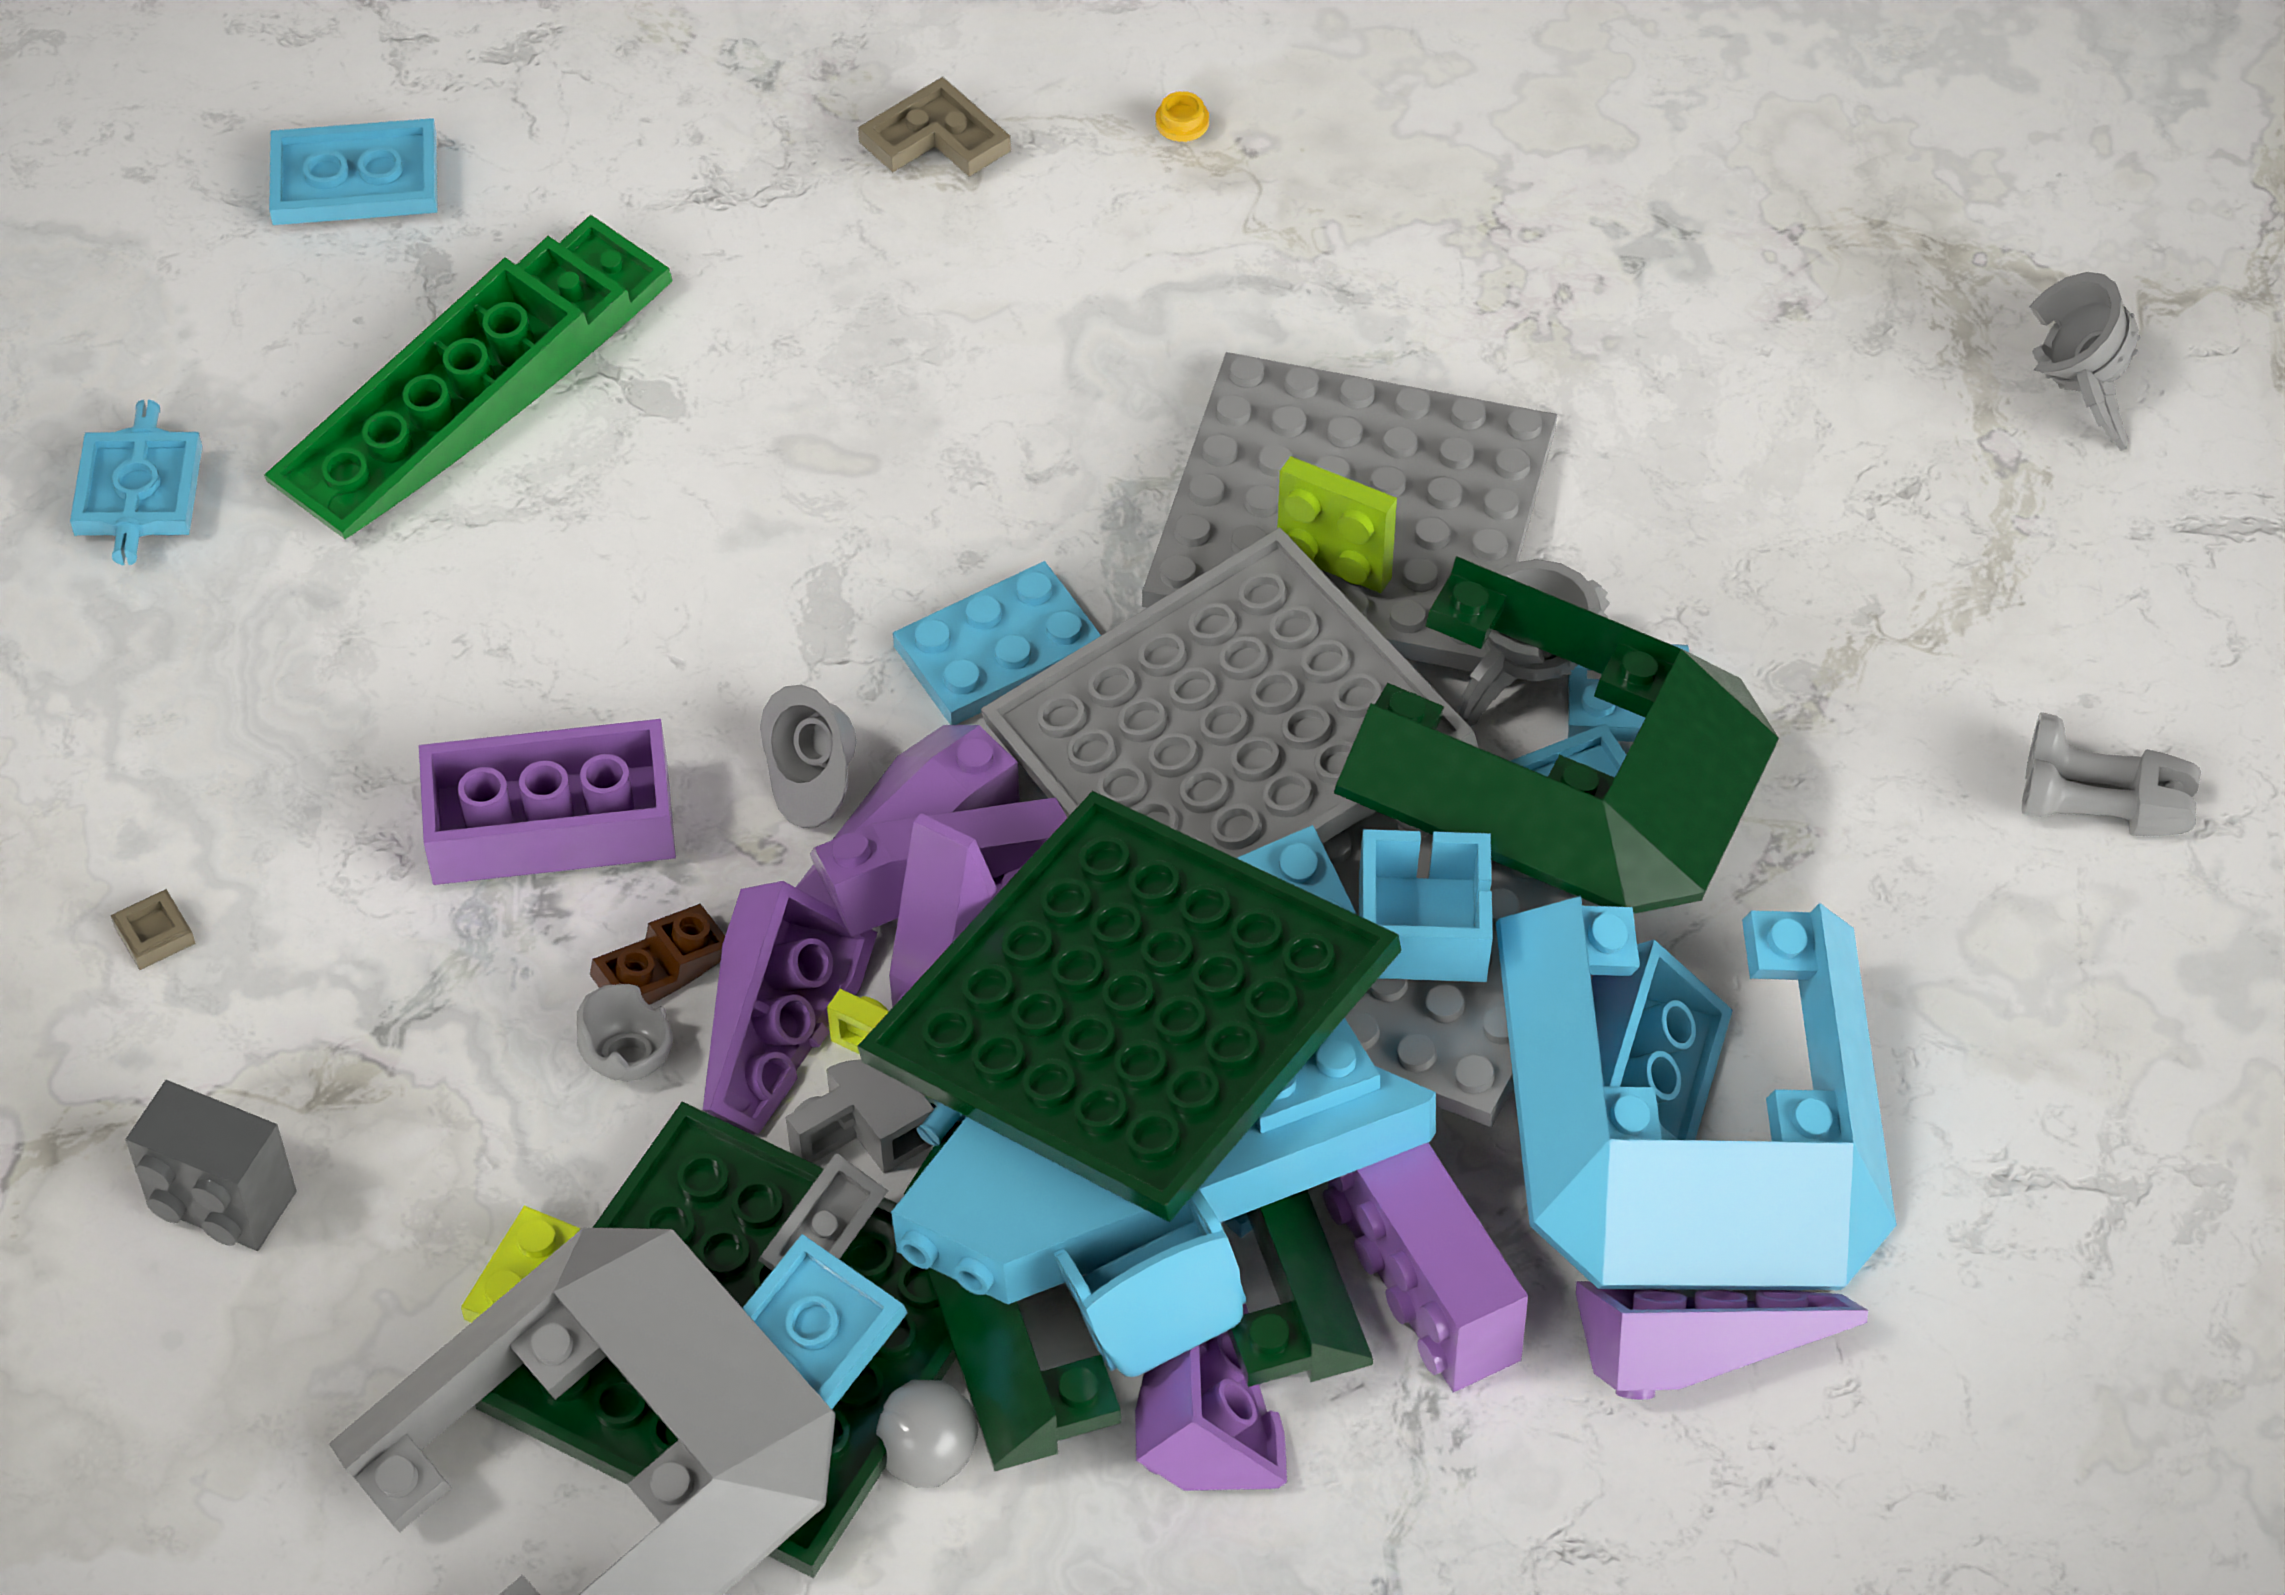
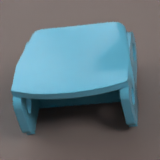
[1053,1189,1247,1377]

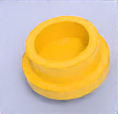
[1155,91,1209,142]

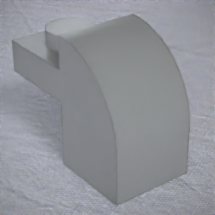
[786,1060,934,1173]

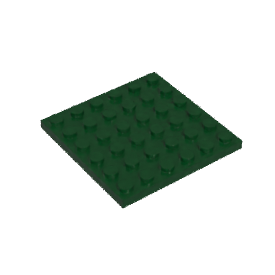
[857,791,1402,1222]
[475,1101,956,1579]

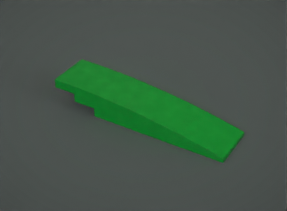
[264,214,673,539]

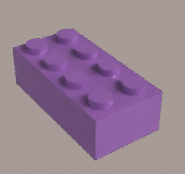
[419,719,676,885]
[1323,1142,1528,1393]

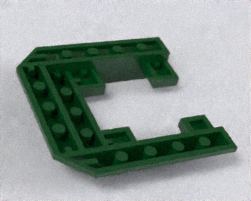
[1334,556,1779,914]
[904,1120,1373,1472]

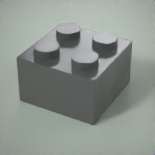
[125,1080,297,1251]

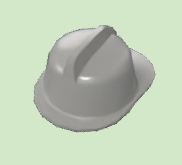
[760,684,856,828]

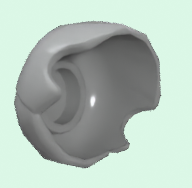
[577,984,673,1082]
[876,1380,978,1488]

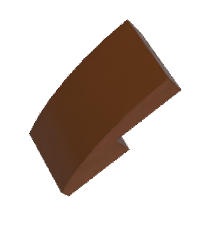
[590,903,725,1005]

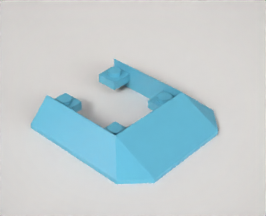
[1496,896,1897,1290]

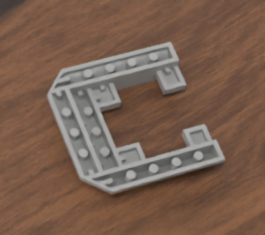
[329,1228,835,1595]

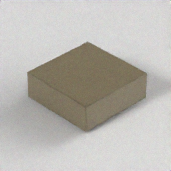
[110,889,196,970]

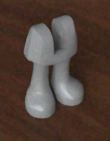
[2021,712,2201,836]

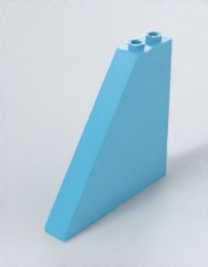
[891,1066,1436,1304]

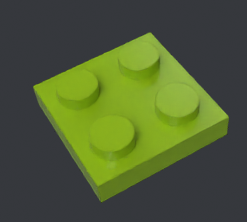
[1277,456,1397,593]

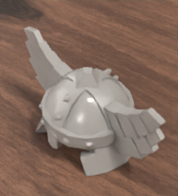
[2029,272,2140,451]
[1458,559,1610,727]

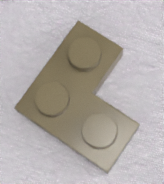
[858,76,1011,177]

